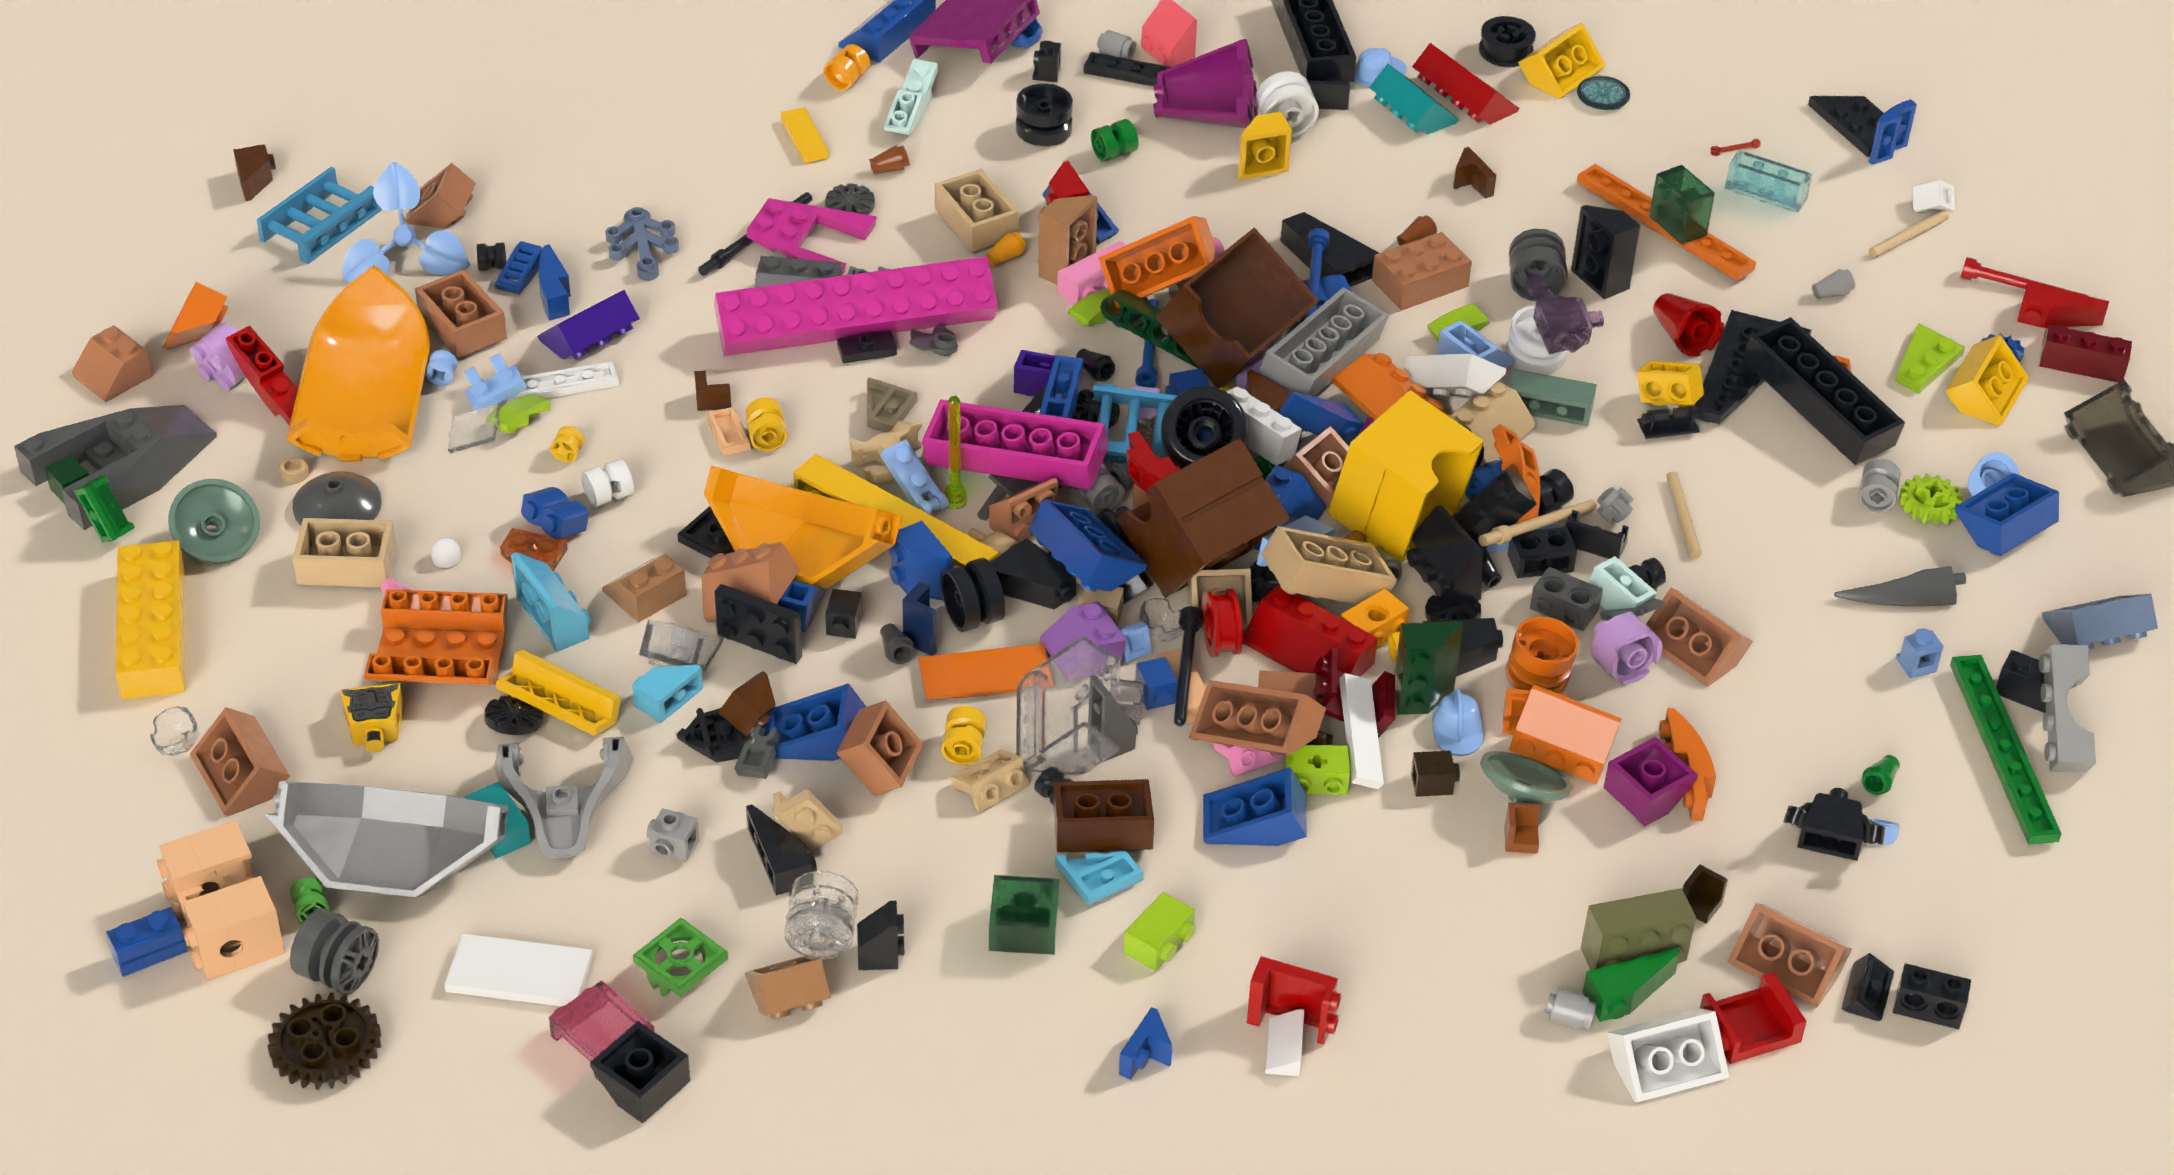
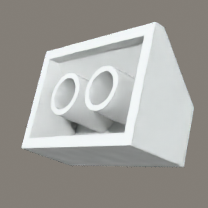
[1404,354,1506,399]
[1607,1008,1729,1102]

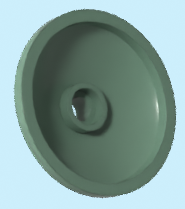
[168,479,260,564]
[1480,751,1573,804]

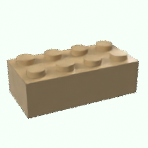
[1261,526,1397,604]

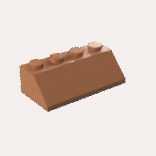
[1189,680,1326,755]

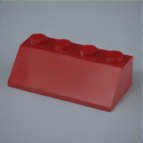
[1412,43,1520,125]
[1243,584,1378,677]

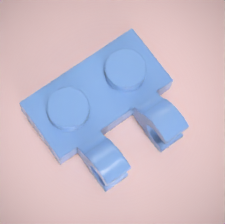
[464,353,527,415]

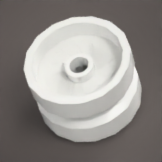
[1256,71,1319,138]
[1506,305,1572,375]

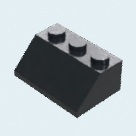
[1571,205,1640,299]
[1451,464,1537,548]
[1406,505,1483,608]

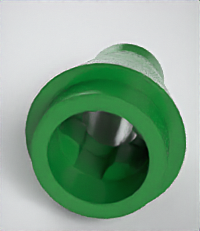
[1862,755,1900,795]

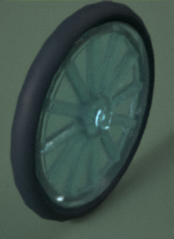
[1577,76,1630,110]

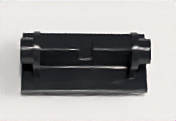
[1637,405,1700,439]

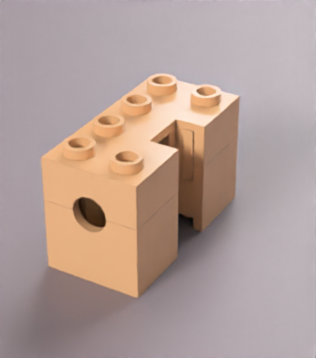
[156,820,285,980]

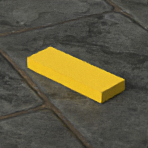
[780,107,829,163]

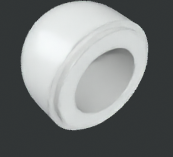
[431,538,462,568]

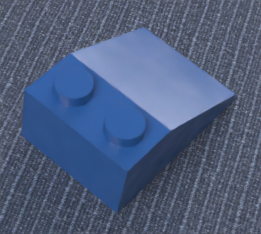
[764,683,867,761]
[1203,767,1307,846]

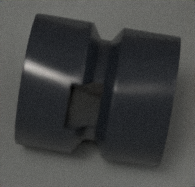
[1538,469,1574,517]

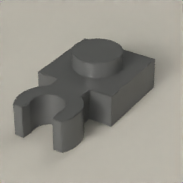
[734,725,779,779]

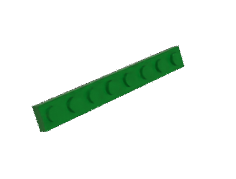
[1950,655,2062,845]

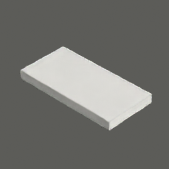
[445,934,593,1008]

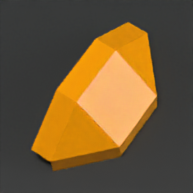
[704,466,902,589]

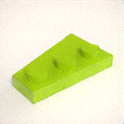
[1895,323,1965,394]

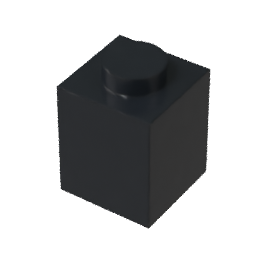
[825,589,863,639]

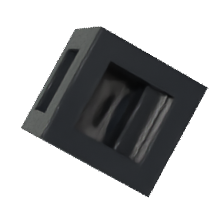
[1032,40,1061,82]

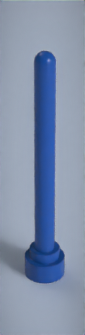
[1305,228,1330,319]
[1135,298,1159,388]

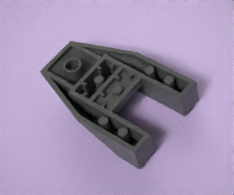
[14,405,217,530]

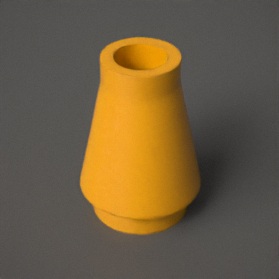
[985,231,1026,266]

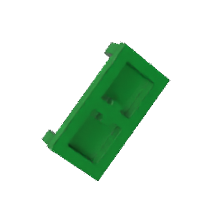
[73,475,135,542]

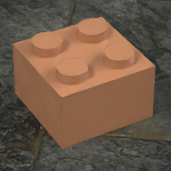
[836,700,923,796]

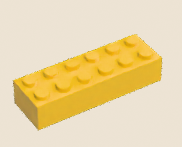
[115,540,185,699]

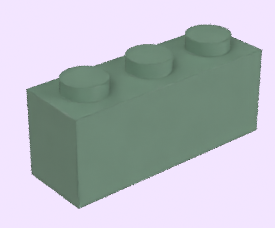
[1509,369,1597,427]

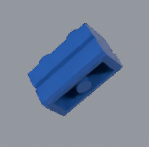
[106,907,187,977]

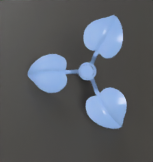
[342,162,469,282]

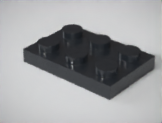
[714,584,802,664]

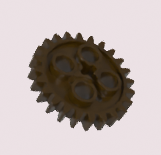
[267,992,381,1090]

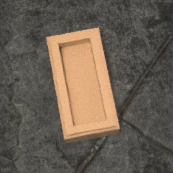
[707,407,751,456]

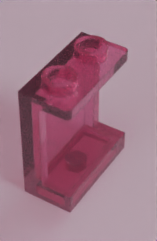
[549,980,655,1082]

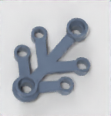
[605,207,679,281]

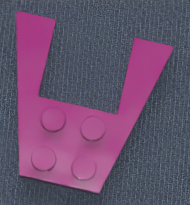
[746,198,877,276]

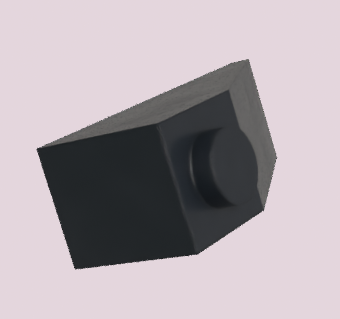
[746,804,817,895]

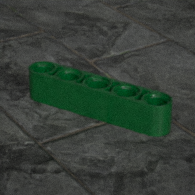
[1100,289,1199,369]

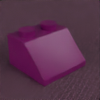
[1603,737,1698,826]

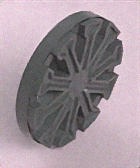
[825,183,875,215]

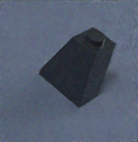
[990,538,1076,610]
[1422,618,1503,677]

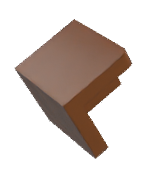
[1504,802,1540,853]

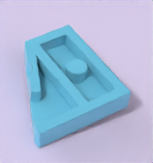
[1055,851,1143,905]

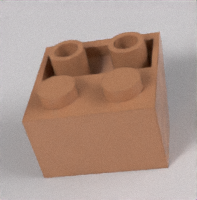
[989,478,1058,542]

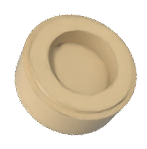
[278,457,309,484]

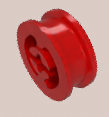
[1202,588,1243,658]

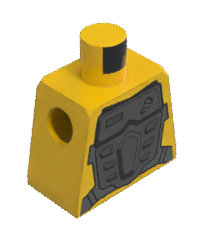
[340,683,404,753]

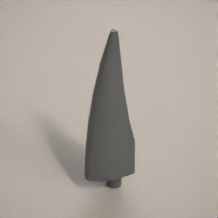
[1834,566,1966,606]

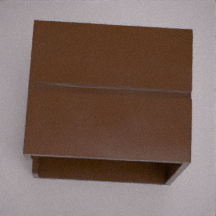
[1155,227,1319,388]
[1117,438,1290,598]

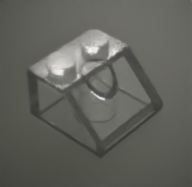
[639,619,724,671]

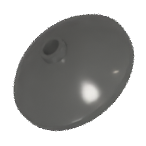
[292,471,382,526]

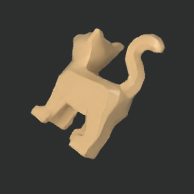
[850,421,927,485]

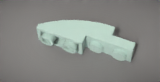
[884,59,938,135]

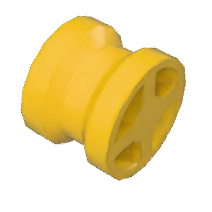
[550,426,585,463]

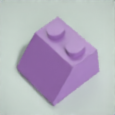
[1040,601,1126,679]

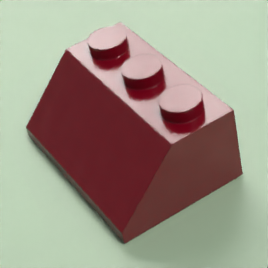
[2039,325,2132,383]

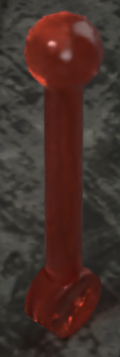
[1710,138,1761,156]

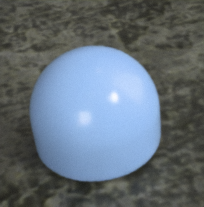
[1870,818,1900,845]

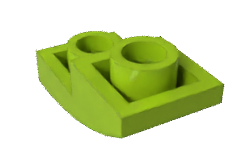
[1068,288,1111,327]
[1427,303,1490,342]
[488,394,550,433]

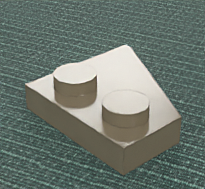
[867,377,918,432]

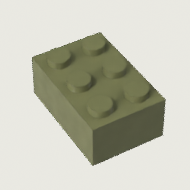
[1580,888,1696,970]

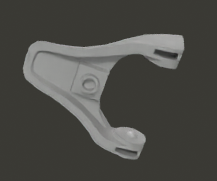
[494,737,633,859]

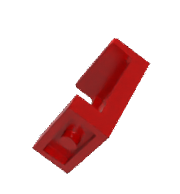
[1247,956,1342,1045]
[1700,972,1807,1064]

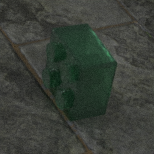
[1649,165,1715,245]
[989,875,1060,955]

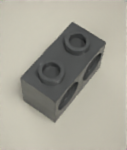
[1530,567,1603,631]

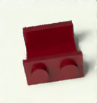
[1313,648,1395,737]

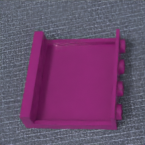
[910,0,1040,64]

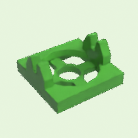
[633,917,728,997]

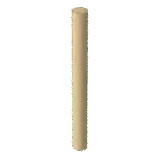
[1869,210,1949,258]
[1666,472,1702,558]

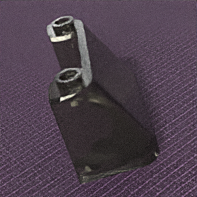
[2064,380,2174,497]

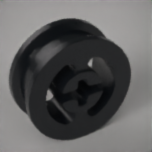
[1479,16,1536,67]

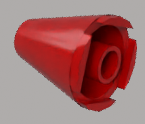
[1653,293,1724,357]

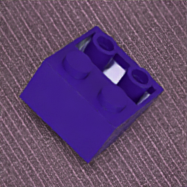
[1014,350,1055,397]

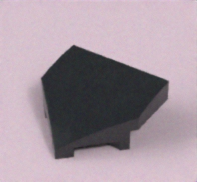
[677,708,744,762]

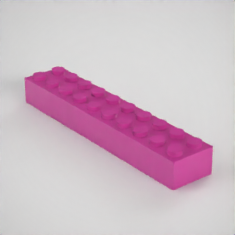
[714,256,998,356]

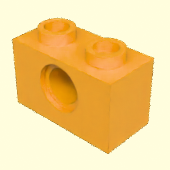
[1340,589,1409,649]

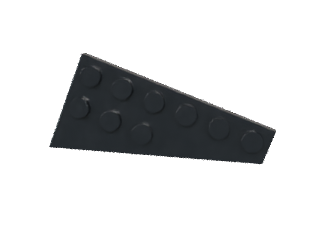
[1694,310,1812,424]

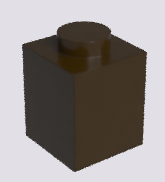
[1411,751,1460,797]

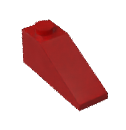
[2017,282,2109,328]

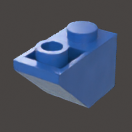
[778,580,825,632]

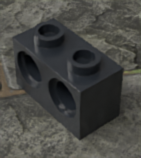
[1507,527,1577,579]
[1893,963,1971,1030]

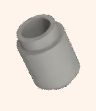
[1097,30,1136,59]
[1545,988,1596,1030]

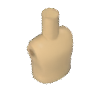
[967,528,1020,556]

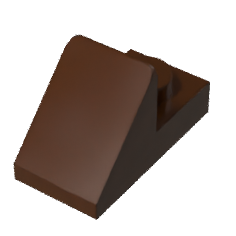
[1453,147,1496,198]

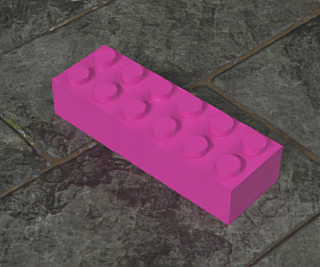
[922,399,1108,490]

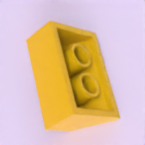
[1518,23,1606,99]
[1945,335,2029,426]

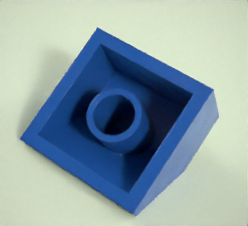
[889,521,952,601]

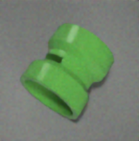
[290,877,329,923]

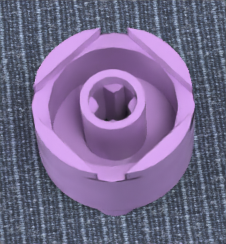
[189,323,245,391]
[1591,611,1662,684]

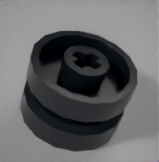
[1016,83,1073,146]
[940,557,1005,633]

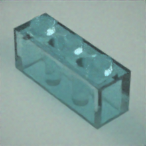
[1725,150,1813,212]

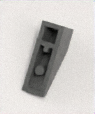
[1087,675,1138,762]

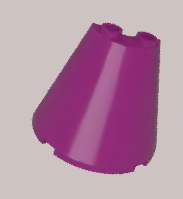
[1153,39,1258,128]

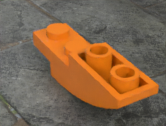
[1492,424,1540,525]
[1659,708,1716,821]

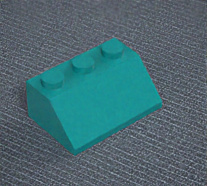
[1369,63,1460,135]

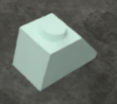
[1589,556,1657,610]

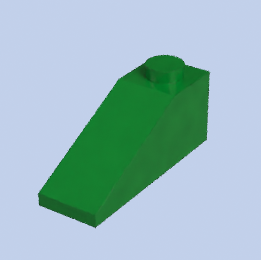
[1583,948,1680,1022]

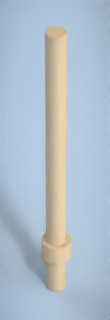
[1478,500,1597,547]

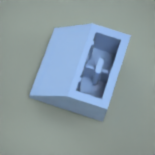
[1437,320,1515,368]

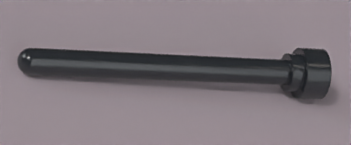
[1174,606,1204,726]

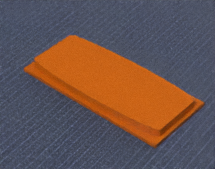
[918,643,1054,700]

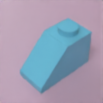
[632,664,703,723]

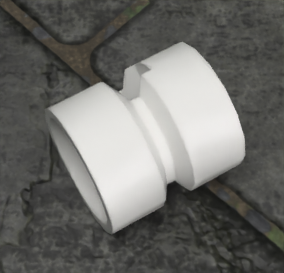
[581,459,634,507]

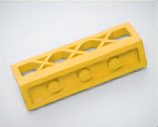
[495,649,621,736]

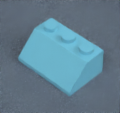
[511,552,591,652]

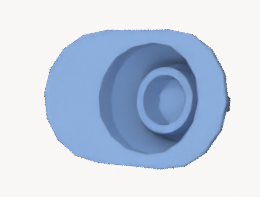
[1354,48,1407,86]
[1968,452,2020,497]
[1432,688,1484,756]

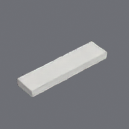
[506,361,619,403]
[1339,673,1384,789]

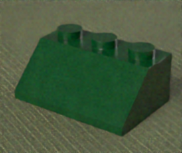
[1395,621,1463,715]

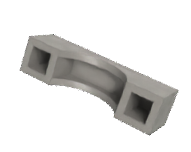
[2039,644,2096,773]

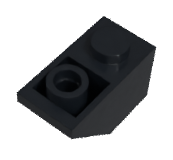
[857,901,904,970]

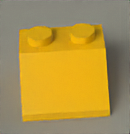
[1238,112,1292,180]

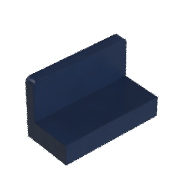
[902,582,937,656]

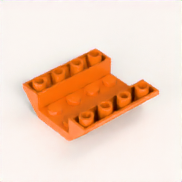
[364,589,508,685]

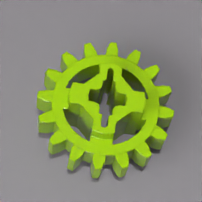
[1899,473,1964,526]

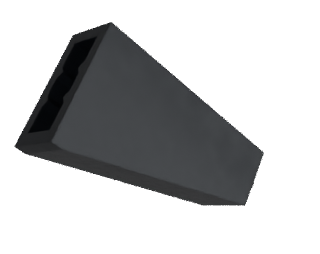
[1280,212,1379,287]

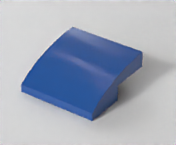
[1869,99,1917,165]

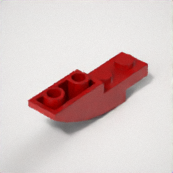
[226,325,298,426]
[1126,431,1180,493]

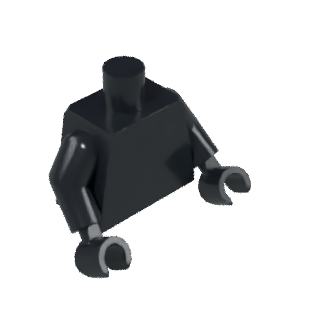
[1783,788,1885,861]

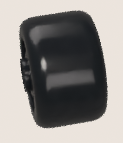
[1161,386,1248,469]

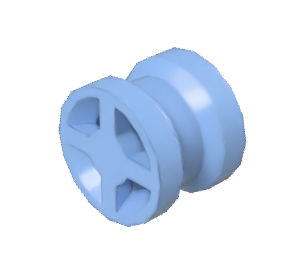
[425,350,458,386]

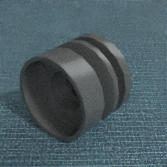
[1509,228,1568,301]
[290,909,379,994]

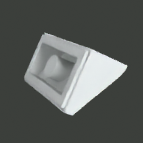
[1265,1009,1304,1077]

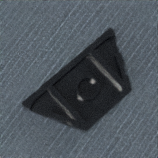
[1808,96,1884,157]

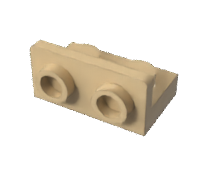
[951,749,1029,812]

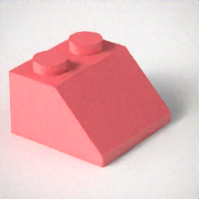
[1140,0,1197,67]

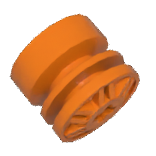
[1506,616,1579,693]

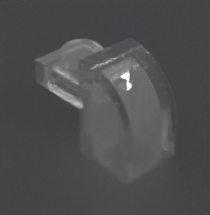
[1098,656,1144,725]

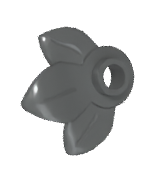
[909,325,958,356]

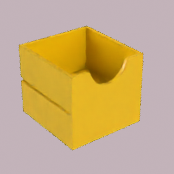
[1327,390,1484,564]

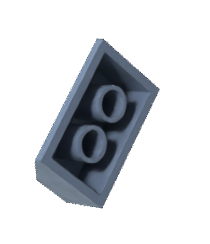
[2041,594,2158,649]

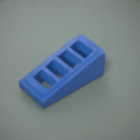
[495,241,543,294]

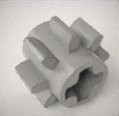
[1596,487,1633,523]

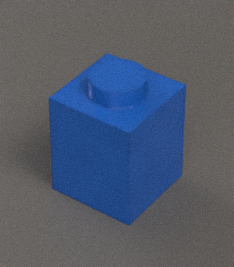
[1135,657,1177,710]

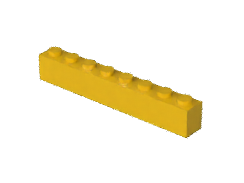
[793,454,999,569]

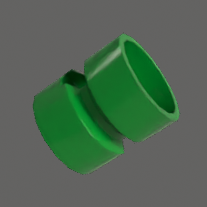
[1091,119,1139,161]

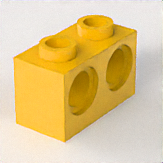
[1637,360,1704,407]

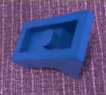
[1119,1007,1172,1080]

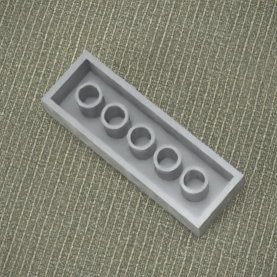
[1258,287,1389,397]

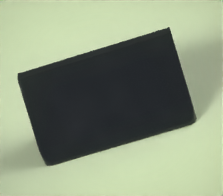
[1841,953,1895,1021]

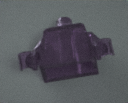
[1527,274,1604,354]

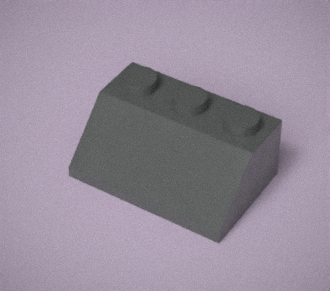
[755,256,842,287]

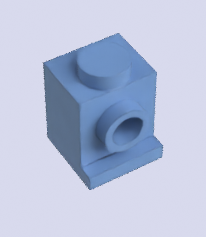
[1895,629,1944,678]

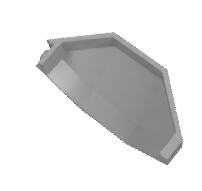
[265,781,508,897]

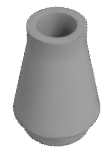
[1812,269,1855,299]

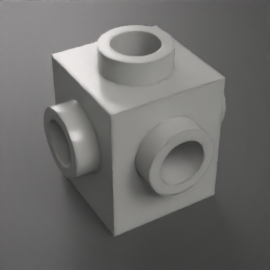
[647,808,699,862]

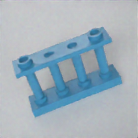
[257,167,382,264]
[1093,383,1178,463]

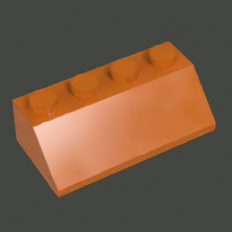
[1098,216,1215,309]
[1331,353,1451,421]

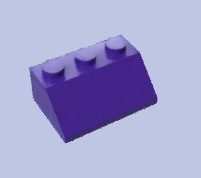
[537,290,640,360]

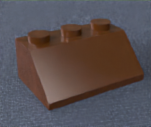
[1053,779,1154,853]

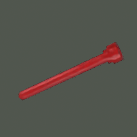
[1960,257,2089,296]

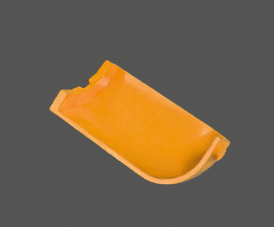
[287,265,430,462]

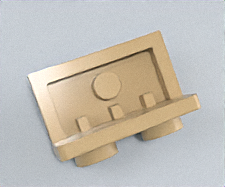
[772,789,843,850]

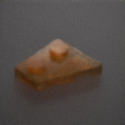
[500,528,567,572]

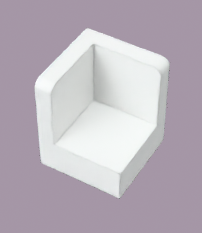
[1913,180,1955,213]

